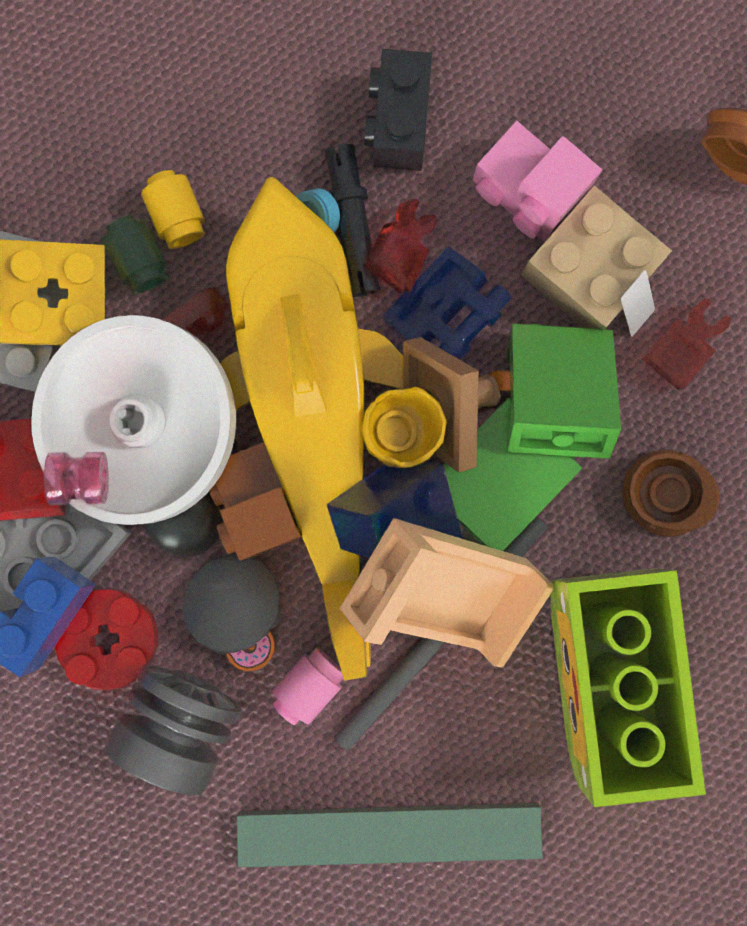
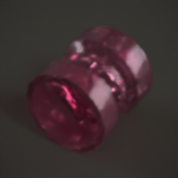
[44,452,109,505]

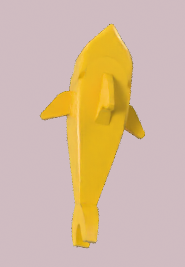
[220,177,404,681]

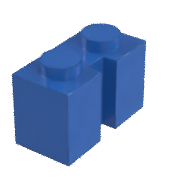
[0,556,96,677]

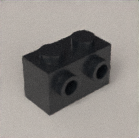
[364,49,432,171]

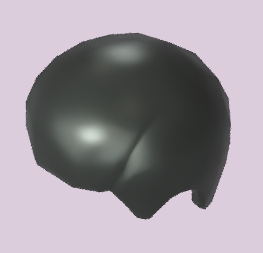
[144,492,223,558]

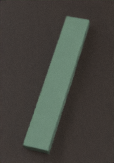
[237,803,543,867]

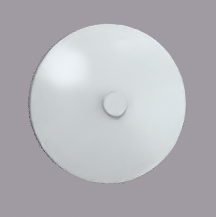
[31,315,236,525]

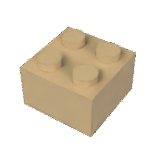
[521,185,672,330]

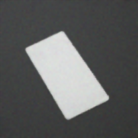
[621,269,655,337]

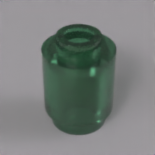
[101,216,169,294]

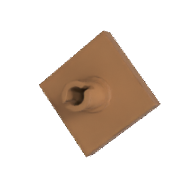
[403,337,500,473]

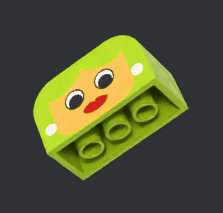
[550,568,706,807]

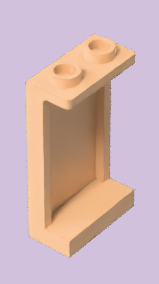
[340,518,554,667]

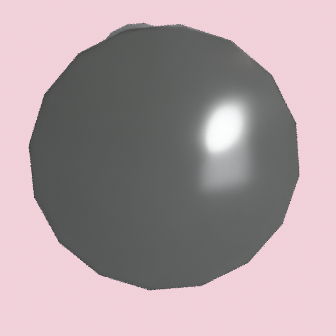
[182,554,282,654]

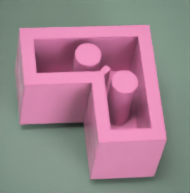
[473,121,603,243]

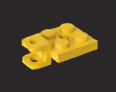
[0,239,105,345]

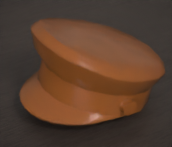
[701,107,747,185]
[622,449,720,537]

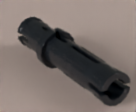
[324,144,381,297]

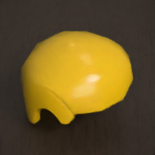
[361,386,447,468]

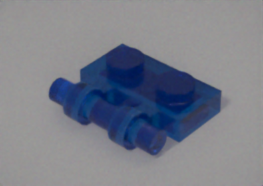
[381,246,512,360]

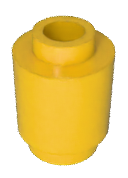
[141,170,205,249]

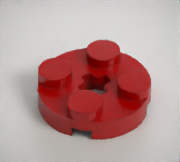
[55,588,158,690]

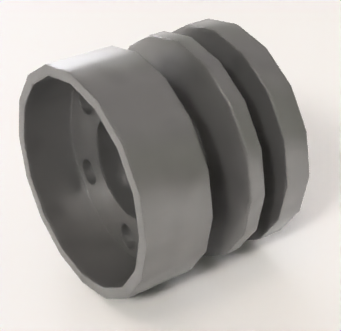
[105,665,242,795]

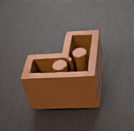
[209,442,302,561]

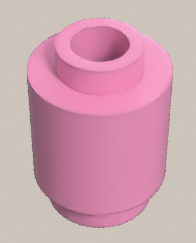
[272,648,343,725]

